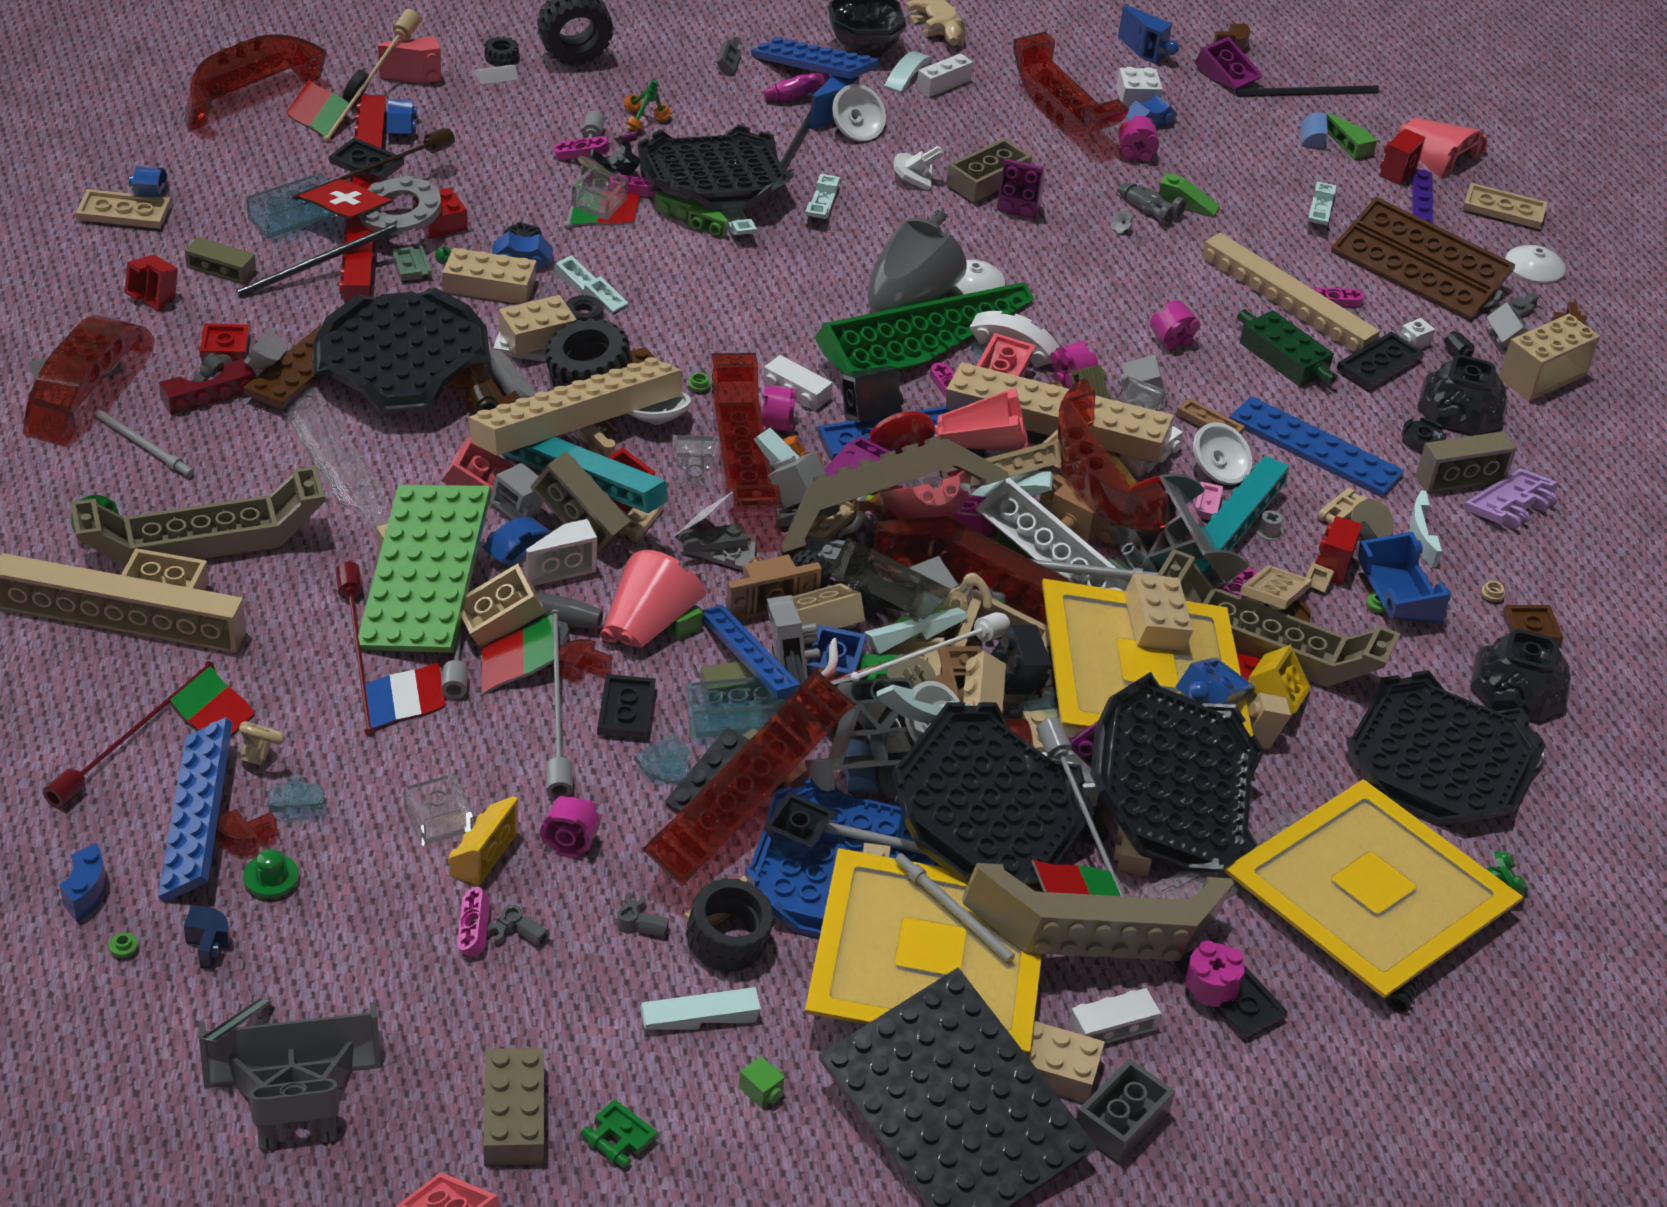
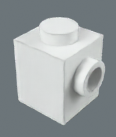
[1400,318,1435,349]

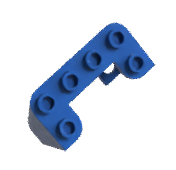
[1358,532,1451,623]

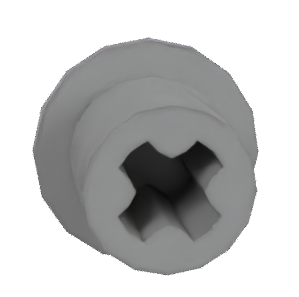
[1254,510,1284,541]

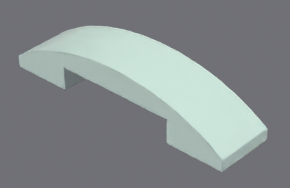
[884,51,933,93]
[805,174,840,219]
[1308,181,1336,226]
[720,209,757,235]
[971,471,1053,497]
[1410,490,1442,567]
[877,685,973,723]

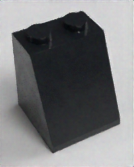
[840,365,904,423]

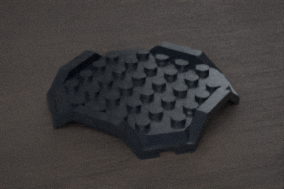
[637,124,794,211]
[313,288,491,417]
[1346,670,1546,826]
[1090,672,1265,872]
[892,702,1094,886]

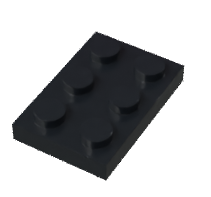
[329,137,404,182]
[597,674,656,739]

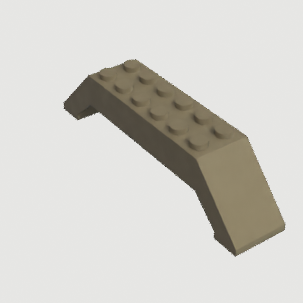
[780,436,1010,552]
[70,466,325,566]
[1157,549,1401,687]
[962,863,1234,961]

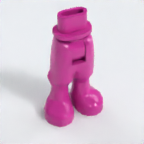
[764,71,830,102]

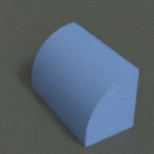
[1300,112,1328,149]
[845,739,878,793]

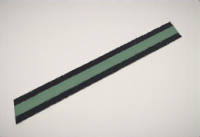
[201,998,274,1041]

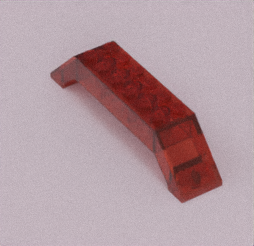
[711,353,782,513]
[871,516,1070,626]
[642,669,855,887]

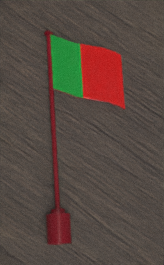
[43,661,255,809]

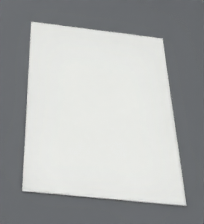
[675,492,732,536]

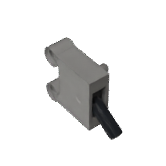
[767,595,820,692]

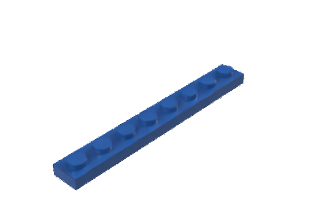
[702,605,801,700]

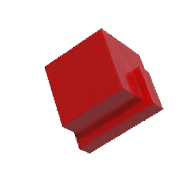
[124,254,178,311]

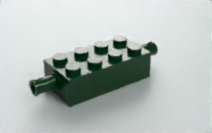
[1237,309,1338,387]

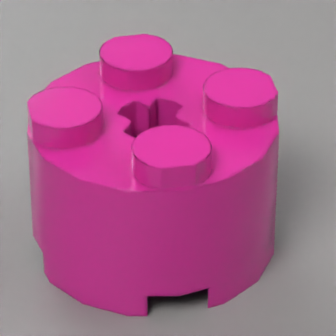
[1118,116,1159,162]
[1150,300,1201,350]
[1050,341,1098,389]
[761,385,796,432]
[540,796,601,858]
[1185,940,1244,1007]

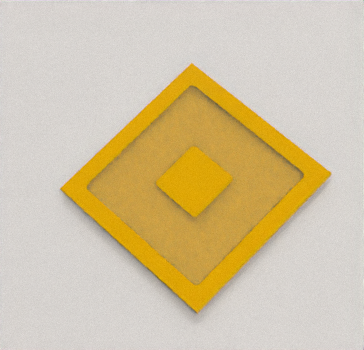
[1042,579,1253,736]
[1224,779,1523,999]
[804,848,1044,1055]

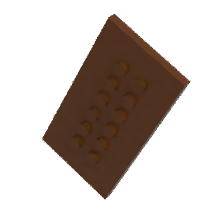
[1331,197,1515,321]

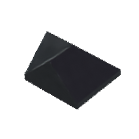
[764,792,836,858]

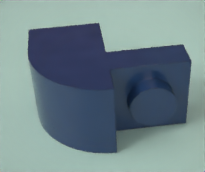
[183,905,231,969]

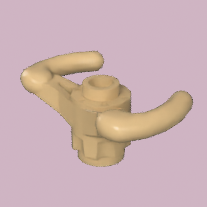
[919,573,992,636]
[239,721,284,765]

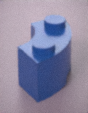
[1123,95,1178,129]
[387,99,417,135]
[129,166,168,197]
[492,231,553,268]
[482,517,552,567]
[59,843,106,922]

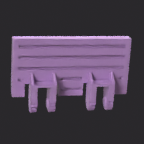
[1465,468,1558,529]

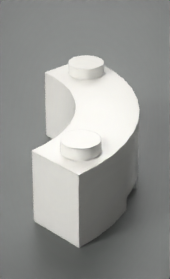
[970,311,1060,368]

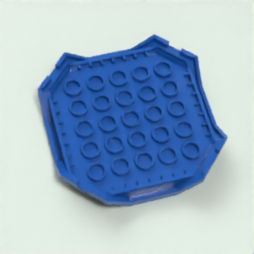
[745,778,942,939]

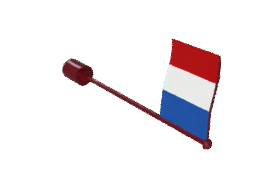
[335,562,445,735]

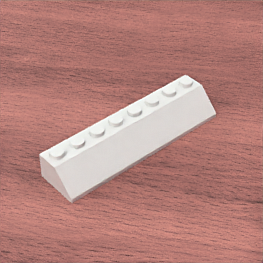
[976,478,1130,591]

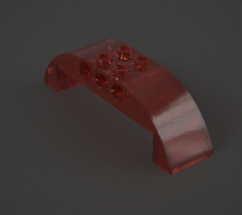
[1013,32,1129,135]
[185,34,327,131]
[23,315,155,447]
[1057,378,1168,532]

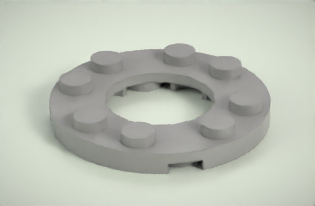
[359,176,442,235]

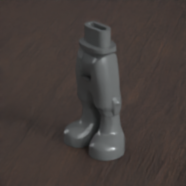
[1117,182,1187,226]

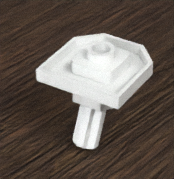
[894,146,944,191]

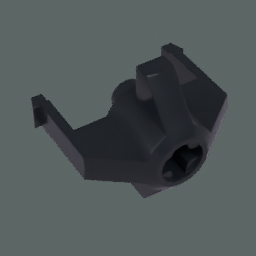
[590,135,640,176]

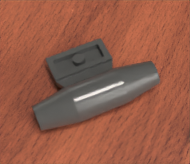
[517,592,603,654]

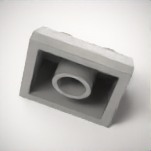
[1487,302,1531,349]

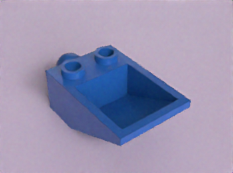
[1118,4,1179,64]
[809,75,860,129]
[1175,657,1255,704]

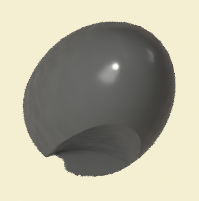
[868,210,967,313]

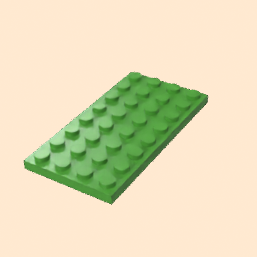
[358,485,492,653]

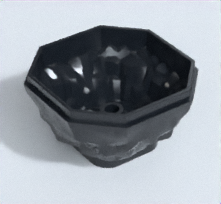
[827,0,907,58]
[1417,355,1508,436]
[1470,629,1571,723]

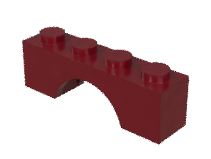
[158,358,256,415]

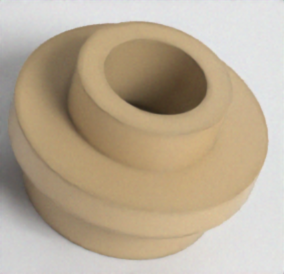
[1481,581,1505,602]

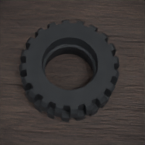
[537,0,614,65]
[545,318,633,387]

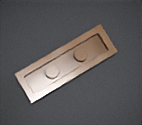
[1176,398,1245,435]

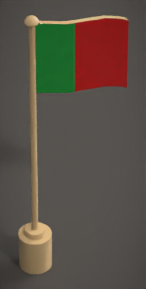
[286,9,421,142]

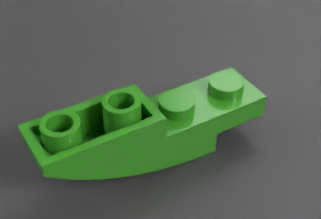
[655,190,728,238]

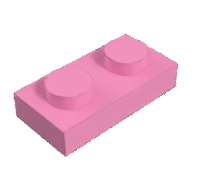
[1195,482,1223,520]

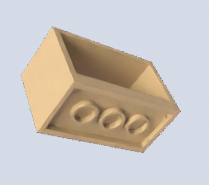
[1499,314,1600,402]

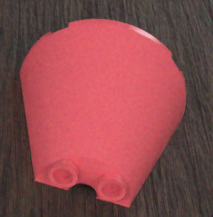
[1399,117,1488,178]
[934,388,1028,451]
[879,469,971,526]
[600,550,707,647]

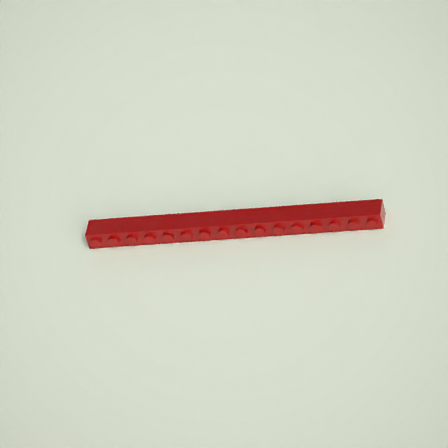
[339,95,386,302]

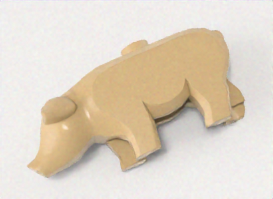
[906,0,966,47]

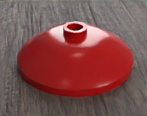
[868,411,935,454]

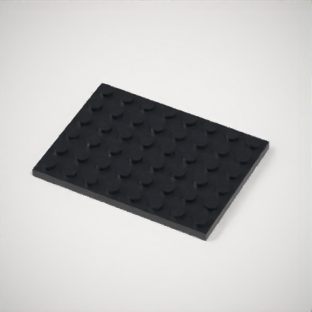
[818,967,1097,1207]

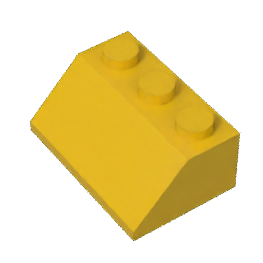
[1249,645,1311,714]
[448,796,518,887]

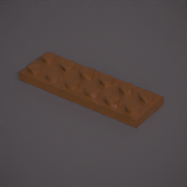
[244,325,321,409]

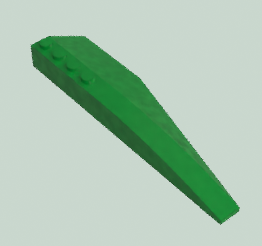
[814,282,1034,373]

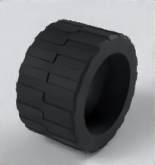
[686,878,774,971]

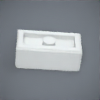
[474,65,518,84]

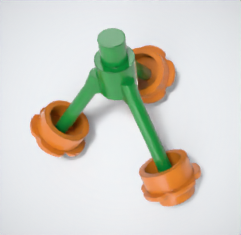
[623,79,672,133]

